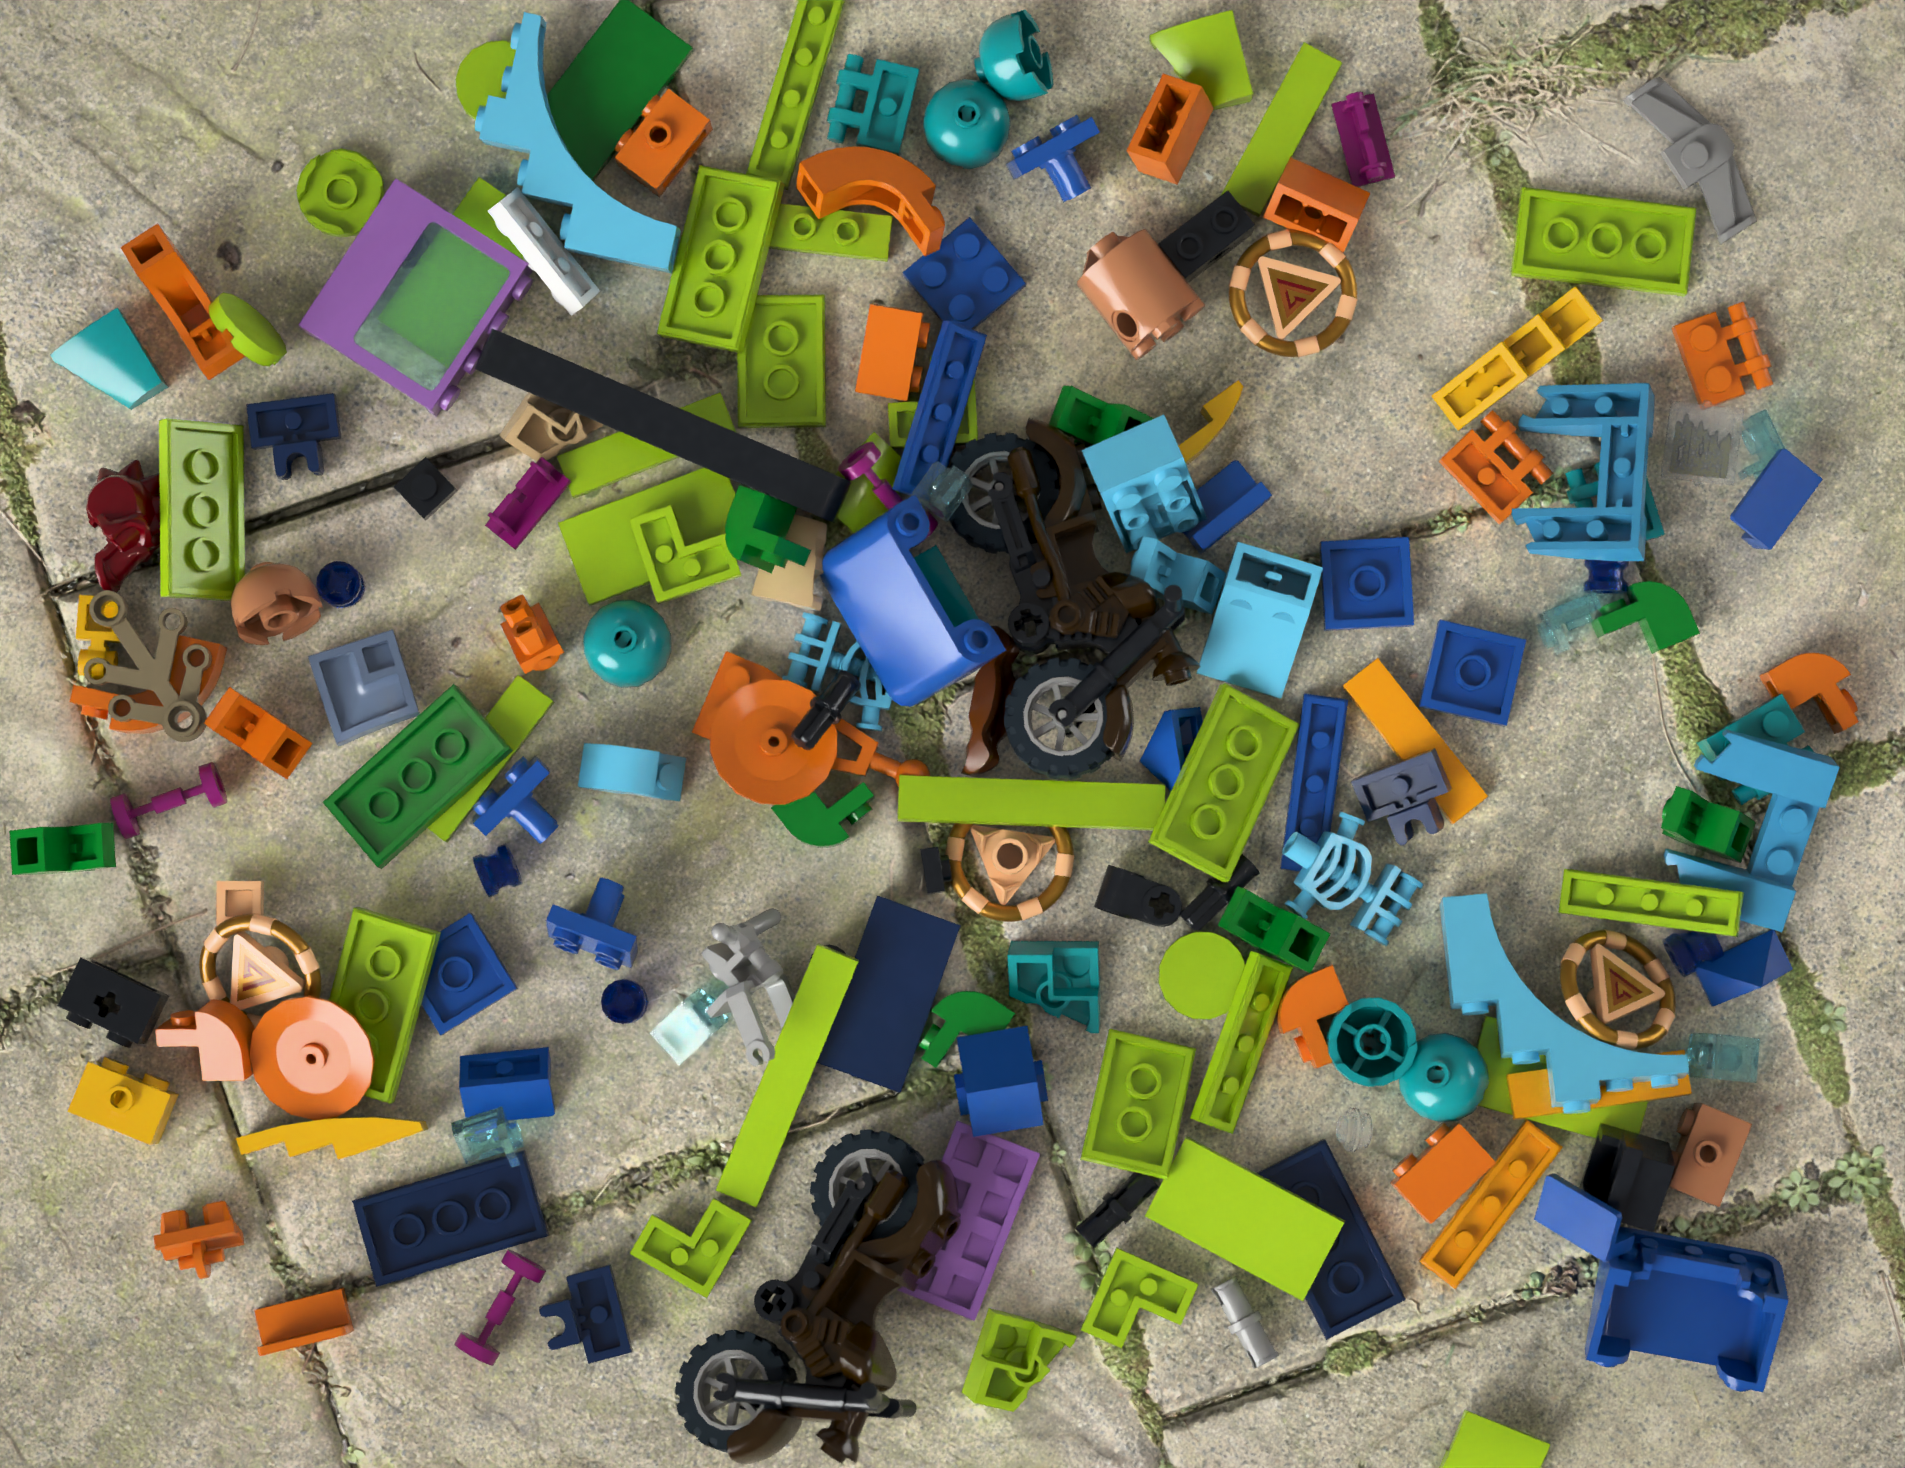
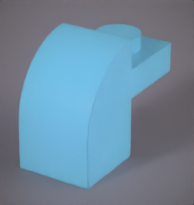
[1129,536,1227,614]
[578,743,686,801]

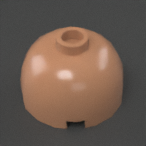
[230,562,322,645]

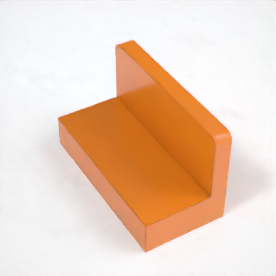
[254,1287,354,1356]

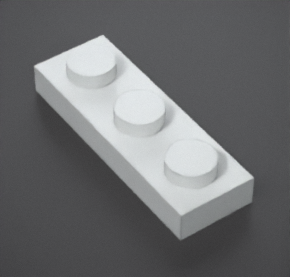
[488,187,600,316]

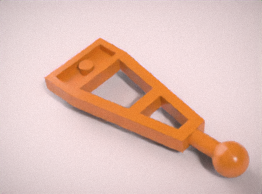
[692,651,930,787]

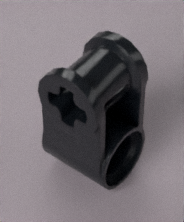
[1094,865,1182,927]

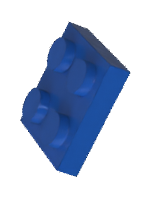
[902,217,1026,330]
[1319,537,1414,631]
[1418,620,1526,727]
[421,913,518,1035]

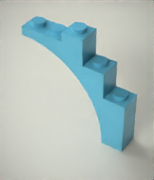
[475,12,681,274]
[1439,893,1689,1114]

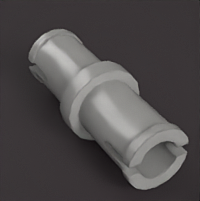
[1211,1276,1279,1369]

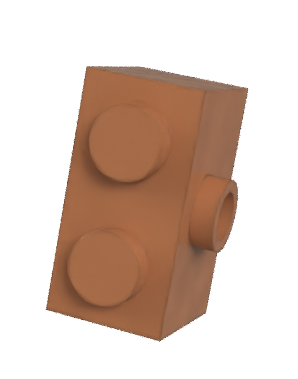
[1668,1103,1752,1207]

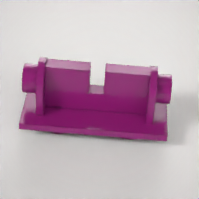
[1331,92,1395,187]
[485,457,571,550]

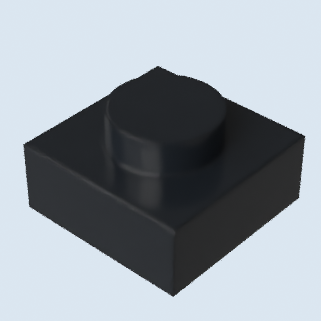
[394,457,458,521]
[920,847,952,895]

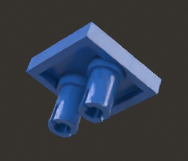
[1005,115,1100,202]
[472,755,558,844]
[546,877,638,970]

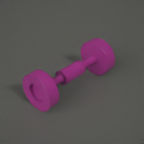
[838,442,938,549]
[110,762,227,839]
[455,1249,546,1366]

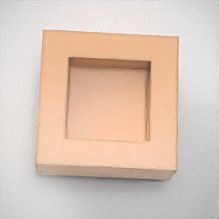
[216,881,264,925]

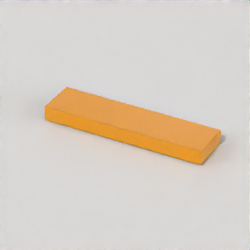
[1342,658,1488,824]
[1506,1050,1692,1120]
[1419,1119,1563,1289]

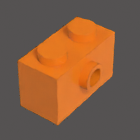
[1126,74,1214,185]
[614,88,713,198]
[1263,157,1370,253]
[855,303,931,401]
[1390,1122,1496,1224]

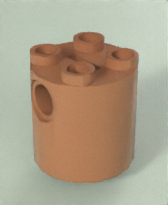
[1077,229,1205,360]

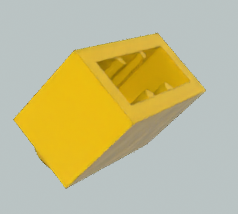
[67,1056,179,1145]

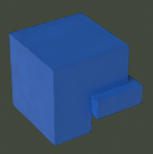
[954,1026,1048,1137]

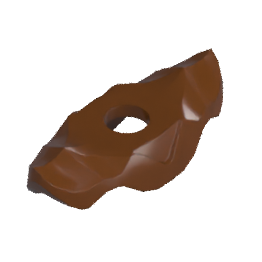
[961,626,1020,776]

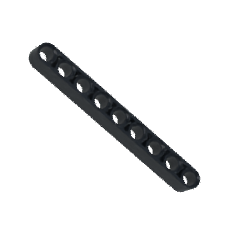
[475,328,852,523]

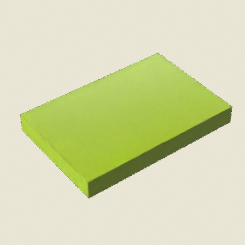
[737,294,826,428]
[1080,1029,1196,1180]

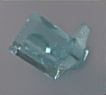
[451,1107,524,1168]

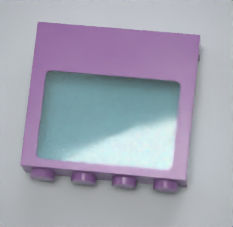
[298,178,533,417]

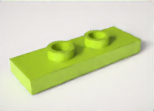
[769,204,893,262]

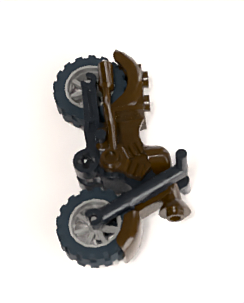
[941,418,1201,779]
[675,1129,961,1465]

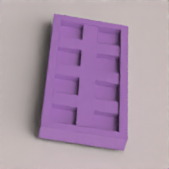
[898,1120,1040,1321]

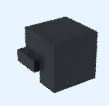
[1579,1123,1675,1232]

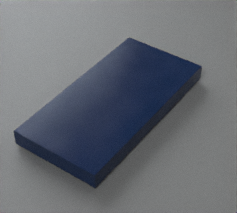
[817,895,961,1093]
[1257,1139,1406,1340]
[352,1150,549,1287]

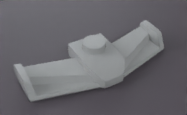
[1624,77,1757,245]

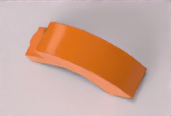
[796,147,945,256]
[121,223,246,380]
[70,635,227,734]

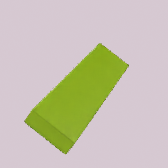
[1221,42,1342,218]
[557,392,737,499]
[428,675,555,842]
[1558,869,1744,937]
[1190,951,1293,1134]

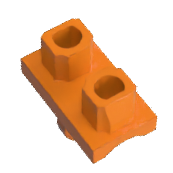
[500,595,564,674]
[154,1201,244,1279]

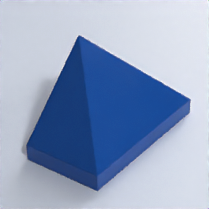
[1140,707,1203,791]
[1692,929,1793,1007]

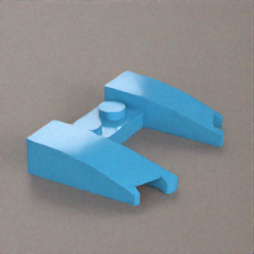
[1511,383,1655,561]
[1664,729,1840,932]

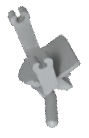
[701,908,795,1066]

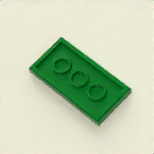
[547,0,694,182]
[323,684,513,869]

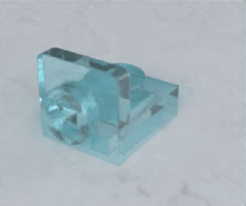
[1738,409,1785,481]
[912,462,973,522]
[1537,592,1601,655]
[650,988,729,1066]
[1686,1033,1760,1083]

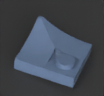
[308,629,420,747]

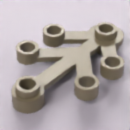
[84,590,212,742]

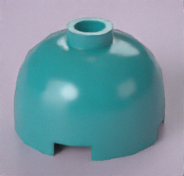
[974,10,1053,101]
[923,79,1011,169]
[583,600,672,688]
[1327,998,1418,1087]
[1399,1033,1489,1123]

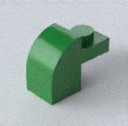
[1049,385,1154,448]
[725,485,811,574]
[1591,581,1700,654]
[771,782,875,848]
[1661,786,1756,863]
[9,823,116,875]
[1217,886,1330,973]
[919,991,1015,1068]

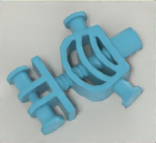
[782,612,893,731]
[1282,812,1423,946]

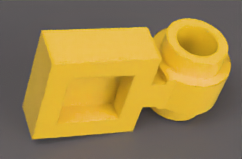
[76,595,126,680]

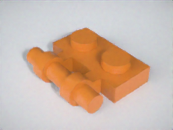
[1671,302,1774,410]
[1438,410,1553,525]

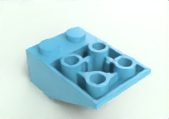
[1082,415,1207,554]
[1196,542,1323,699]

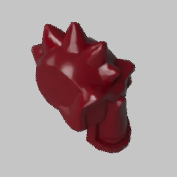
[86,460,160,593]

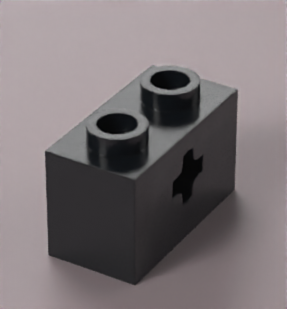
[1158,190,1255,283]
[57,957,169,1048]

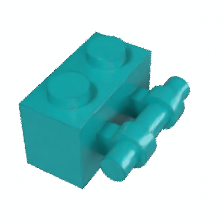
[1697,694,1815,805]

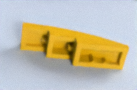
[1431,286,1604,431]
[236,1116,428,1160]

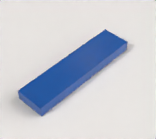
[892,321,987,503]
[1280,693,1348,872]

